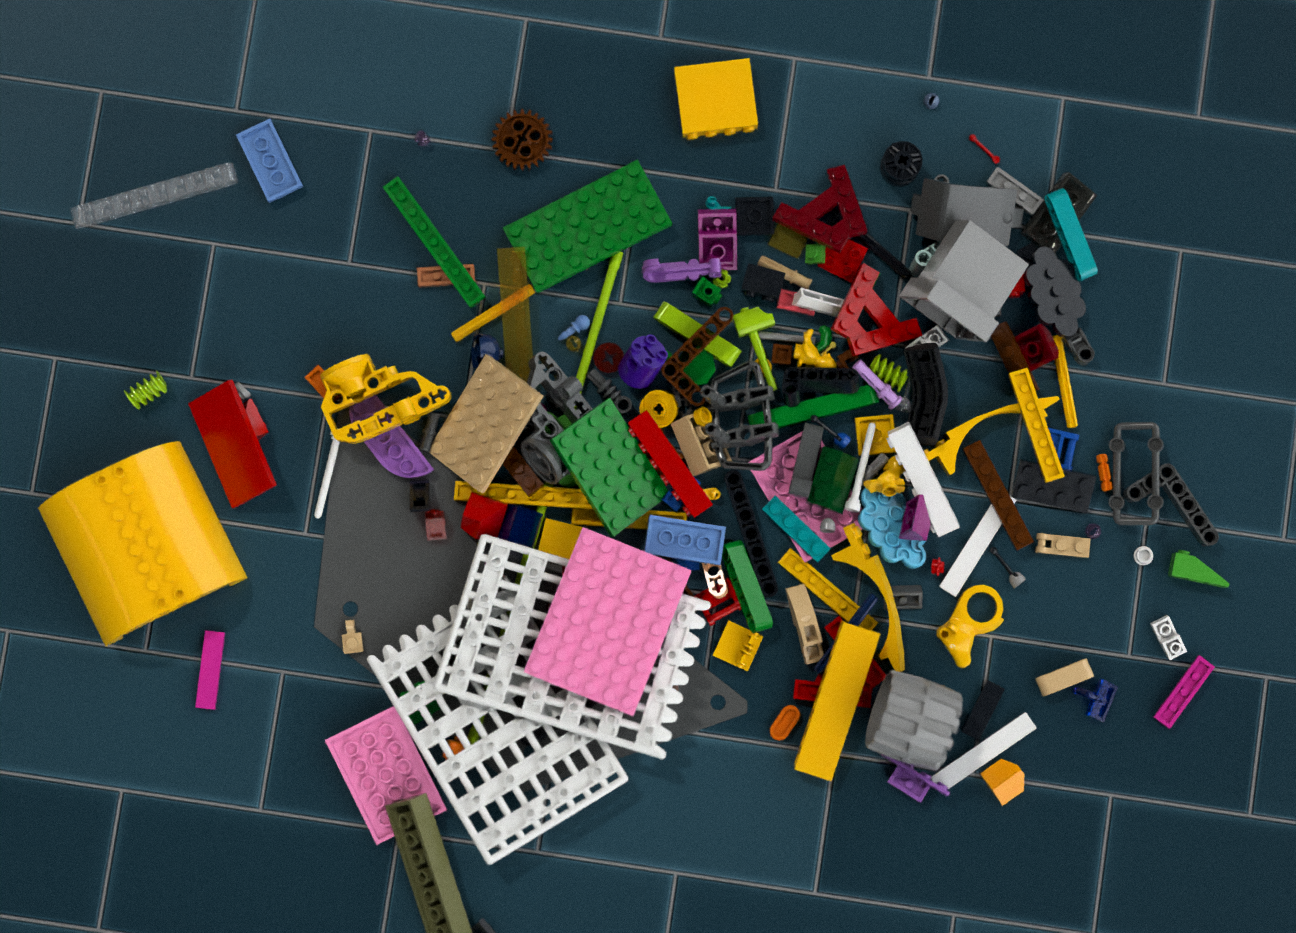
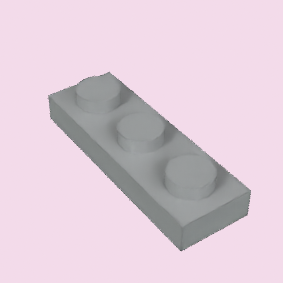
[986,167,1044,216]

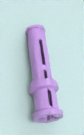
[852,359,902,410]

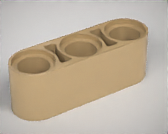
[1035,658,1094,697]

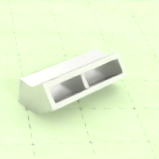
[792,288,844,317]

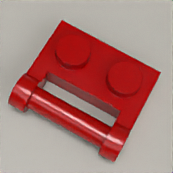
[694,578,742,626]

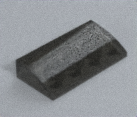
[1020,172,1097,253]

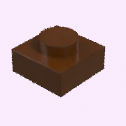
[771,344,792,365]

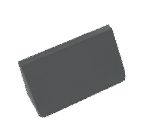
[883,585,923,609]

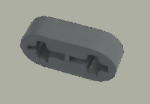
[672,381,692,418]

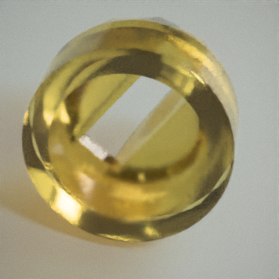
[566,336,581,352]

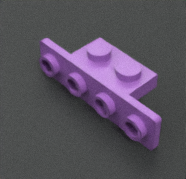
[881,754,950,803]

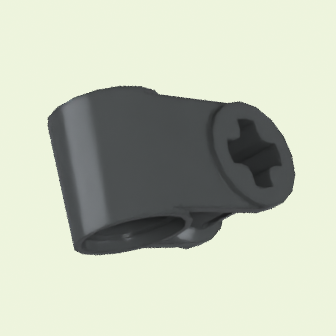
[1062,327,1095,366]

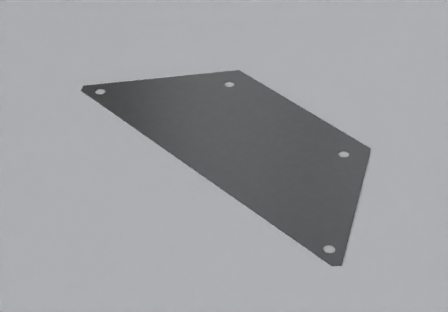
[314,396,747,792]

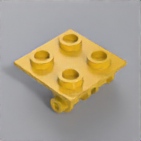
[713,620,764,671]

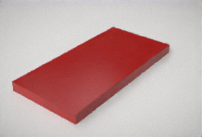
[188,380,277,508]

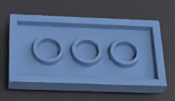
[236,119,303,203]
[644,515,726,566]

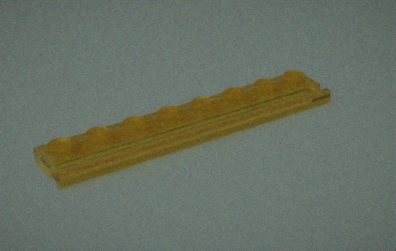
[497,247,533,383]

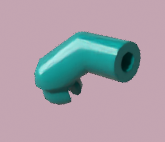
[705,196,731,209]

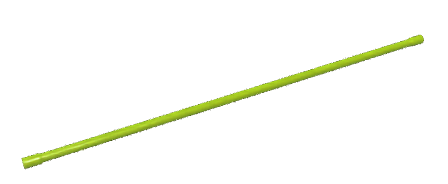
[467,252,624,745]

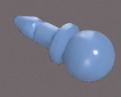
[558,315,590,341]

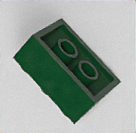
[806,446,859,514]

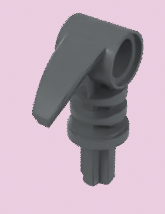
[587,369,632,416]

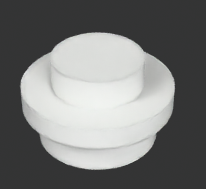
[1133,546,1153,565]

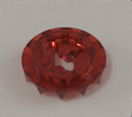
[594,343,624,373]

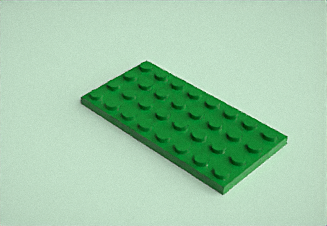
[503,160,672,294]

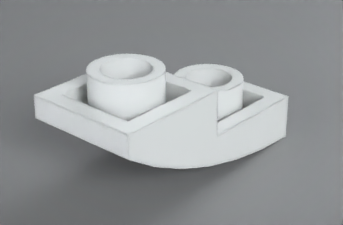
[905,325,949,348]
[1150,615,1187,660]

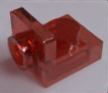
[425,509,447,541]

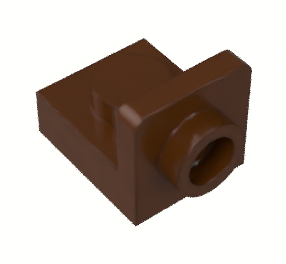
[836,349,859,368]

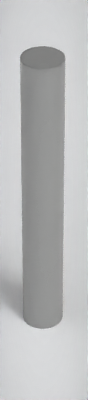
[758,331,816,345]

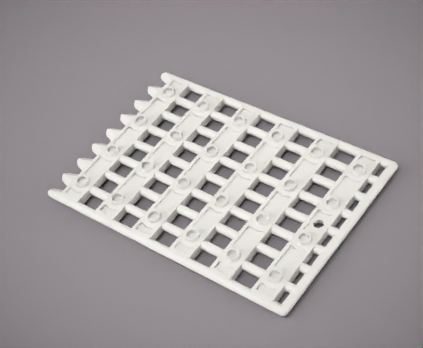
[433,534,711,759]
[367,575,628,865]

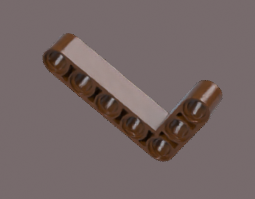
[661,307,734,406]

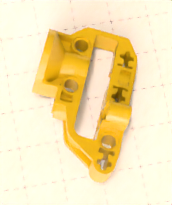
[320,354,452,444]

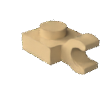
[342,620,364,654]

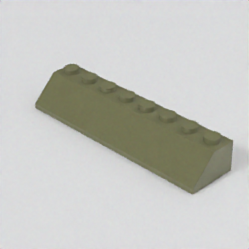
[385,793,472,933]

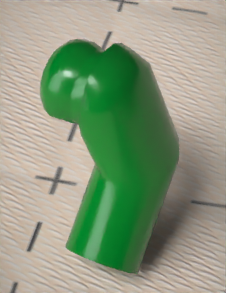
[815,325,832,353]

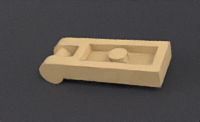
[1035,533,1090,558]

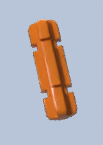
[1096,454,1113,491]

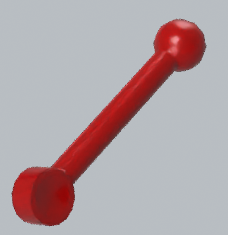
[969,134,1000,164]

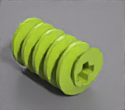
[869,354,908,393]
[124,370,167,409]

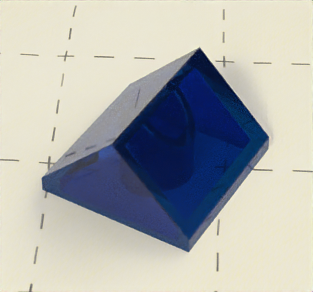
[497,504,543,548]

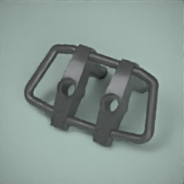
[700,361,779,471]

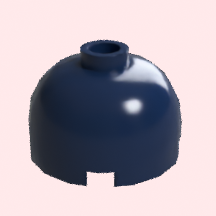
[471,333,503,371]

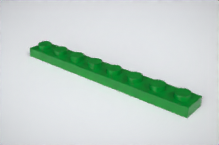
[383,176,486,308]

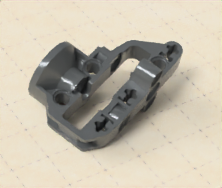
[520,352,592,484]

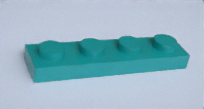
[762,496,831,563]

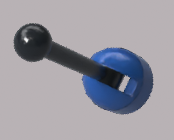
[810,415,851,449]

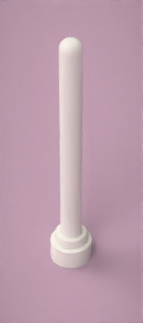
[844,423,876,513]
[314,428,340,518]

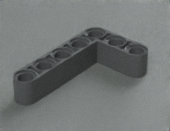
[1123,464,1219,547]

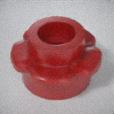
[931,557,945,576]

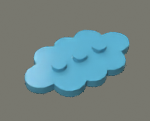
[858,488,928,569]

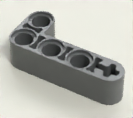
[788,423,824,499]

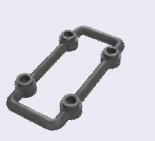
[1109,422,1164,525]

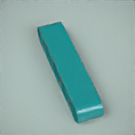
[1044,188,1098,281]

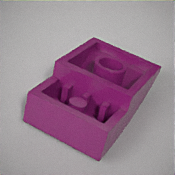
[698,209,737,270]

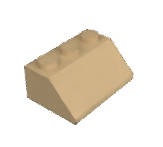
[671,414,732,476]

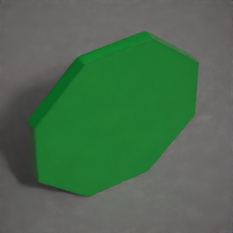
[679,346,716,386]

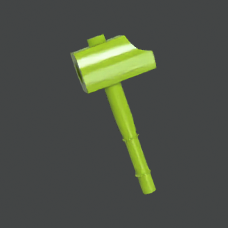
[733,307,777,391]

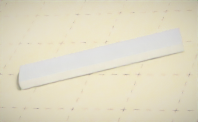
[939,496,1017,597]
[931,712,1036,790]

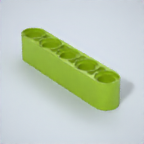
[653,301,742,368]

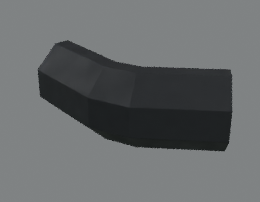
[903,343,948,446]

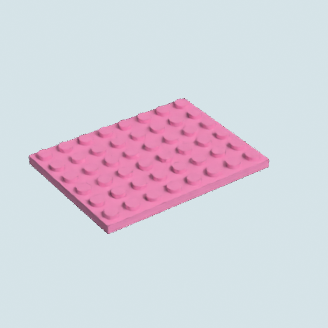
[524,527,692,716]

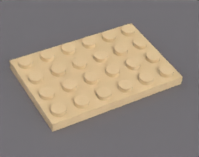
[429,354,543,493]

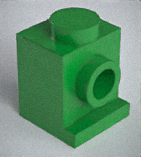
[692,276,723,307]

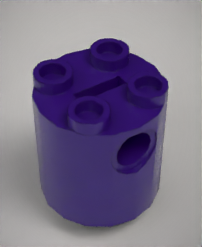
[618,334,668,389]

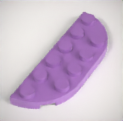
[349,386,434,478]

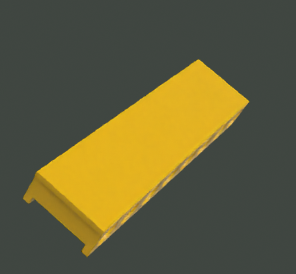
[793,621,880,781]

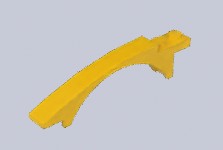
[924,396,1060,476]
[831,523,905,672]

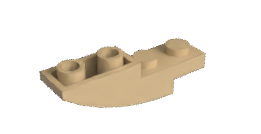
[785,584,824,664]

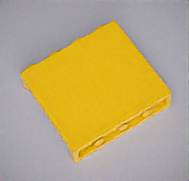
[674,58,758,140]

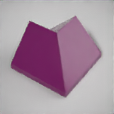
[899,494,931,541]

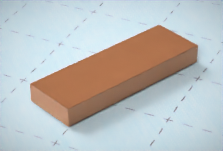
[417,264,475,287]

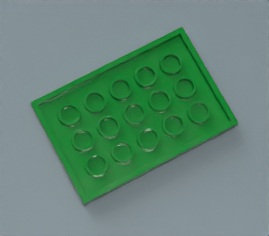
[550,398,668,537]

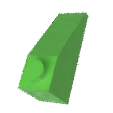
[1168,550,1229,588]

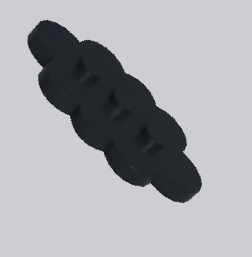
[1024,247,1086,338]

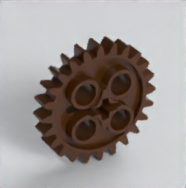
[491,109,553,171]

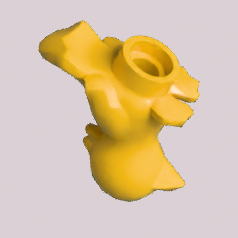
[793,328,837,368]
[863,456,906,496]

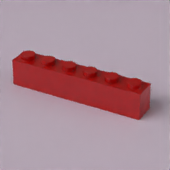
[628,410,713,519]

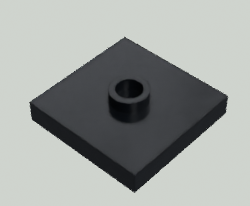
[735,197,774,236]

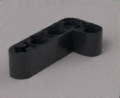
[782,367,860,407]

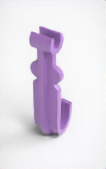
[642,258,721,283]

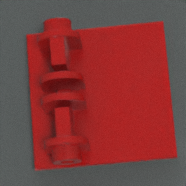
[818,239,868,282]

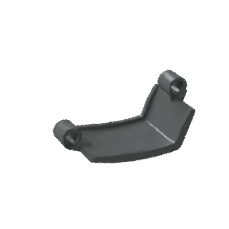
[910,178,1024,246]

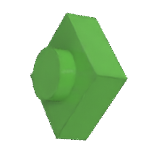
[805,244,826,265]

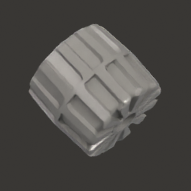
[865,671,963,770]

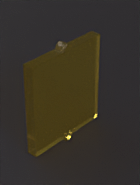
[768,224,808,259]

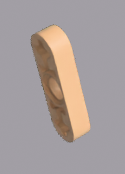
[702,563,728,598]

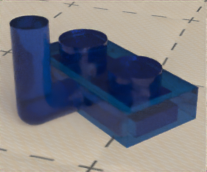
[1073,679,1118,722]

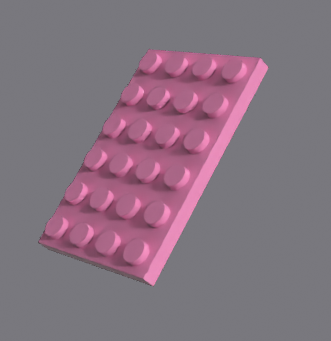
[748,431,863,563]
[325,706,447,845]

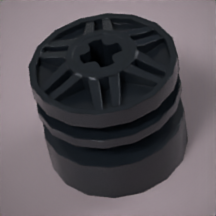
[880,141,923,187]

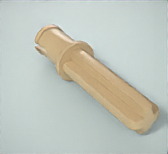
[758,256,812,289]

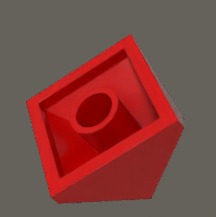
[461,492,508,539]

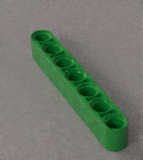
[747,385,879,429]

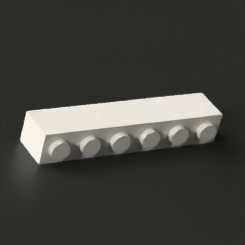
[886,422,960,537]

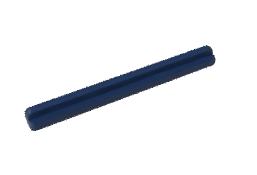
[814,593,878,674]

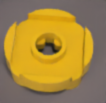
[639,389,678,428]

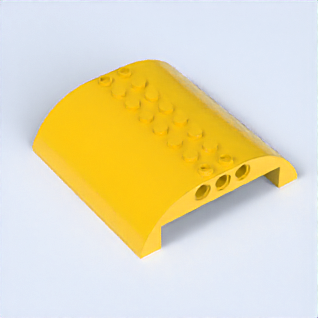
[38,441,247,646]

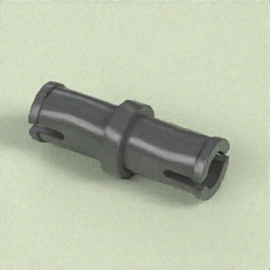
[419,413,440,453]

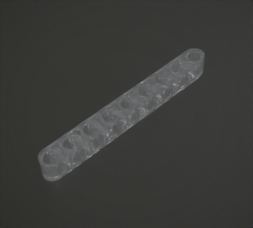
[70,163,238,229]

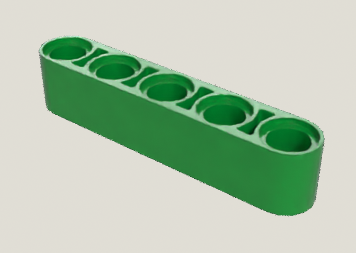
[722,540,773,633]

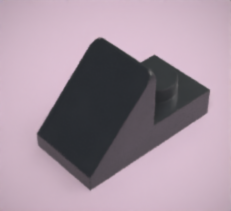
[410,480,431,512]

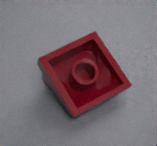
[1015,324,1059,371]

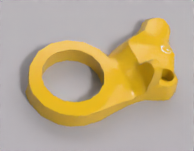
[936,585,1004,668]

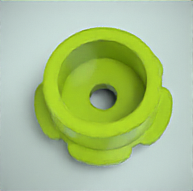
[712,269,731,288]

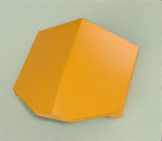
[980,759,1024,806]

